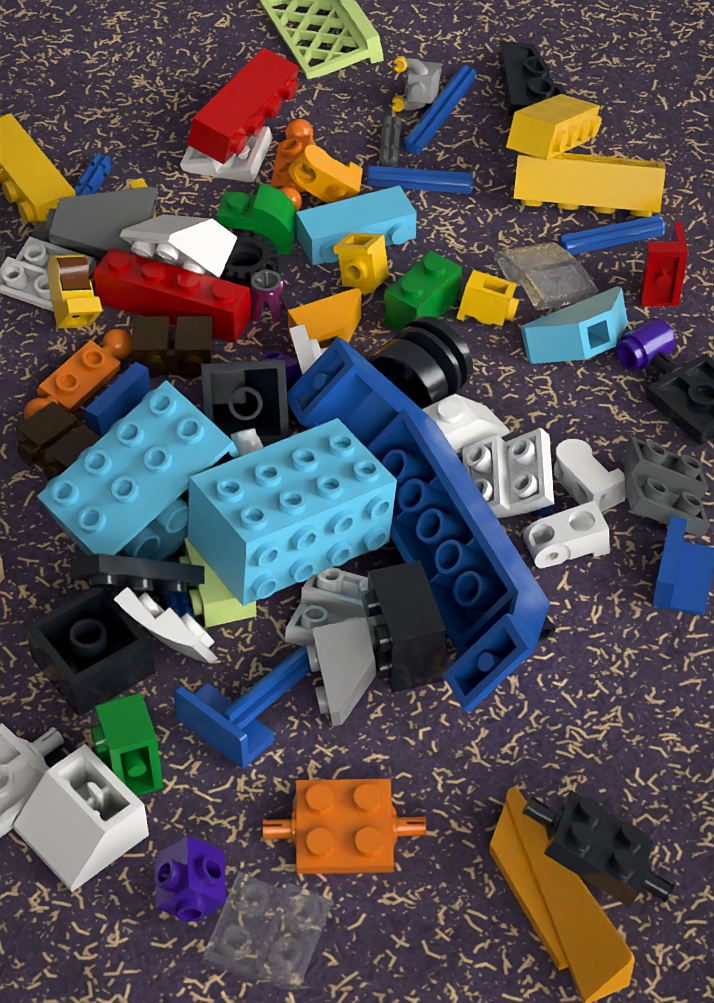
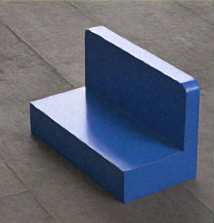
[85,362,151,438]
[652,516,714,615]
[173,683,275,769]

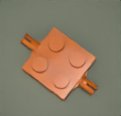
[263,779,426,874]

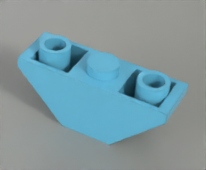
[520,286,628,364]

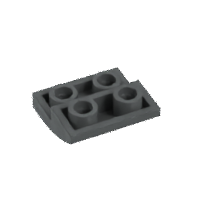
[624,436,710,537]

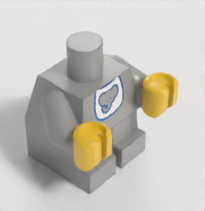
[392,56,441,112]

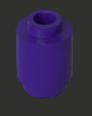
[616,318,675,370]

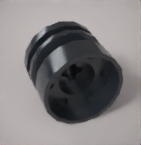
[368,315,473,409]

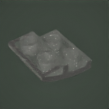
[494,242,600,311]
[200,871,333,991]

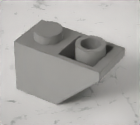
[306,617,377,726]

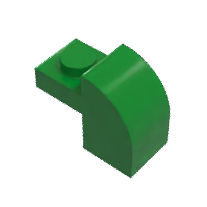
[216,184,297,255]

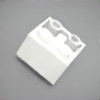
[120,214,237,278]
[13,744,149,892]

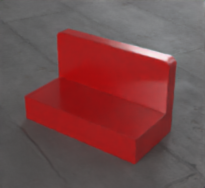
[639,222,688,307]

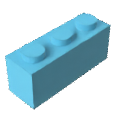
[296,185,417,265]

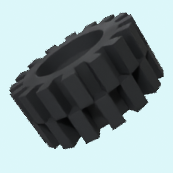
[214,232,279,297]

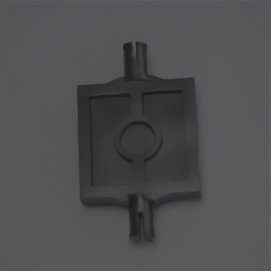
[645,351,714,445]
[522,790,675,907]

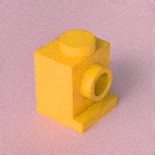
[333,232,389,294]
[456,270,520,326]

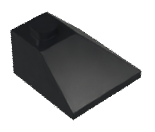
[201,359,289,445]

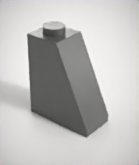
[45,186,158,258]

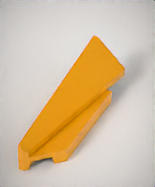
[489,786,635,1003]

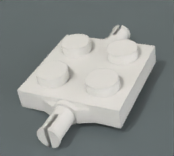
[0,723,64,838]

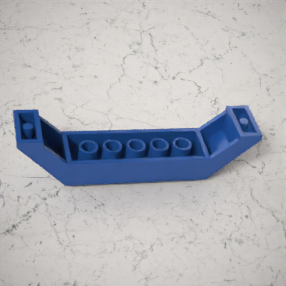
[287,337,550,712]

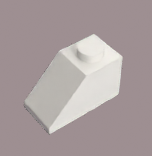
[422,394,509,458]

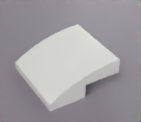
[180,126,273,182]

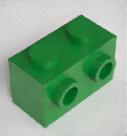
[383,251,462,331]
[90,693,163,796]

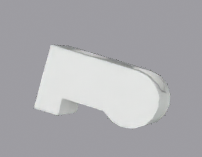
[554,439,626,512]
[523,500,610,568]

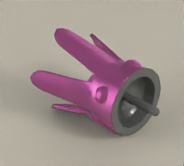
[251,270,287,323]

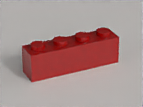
[187,47,299,164]
[93,248,252,344]

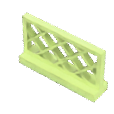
[260,0,384,79]

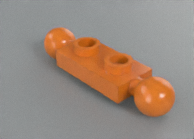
[271,119,316,212]
[24,329,132,420]

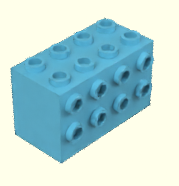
[37,380,241,591]
[188,418,397,606]

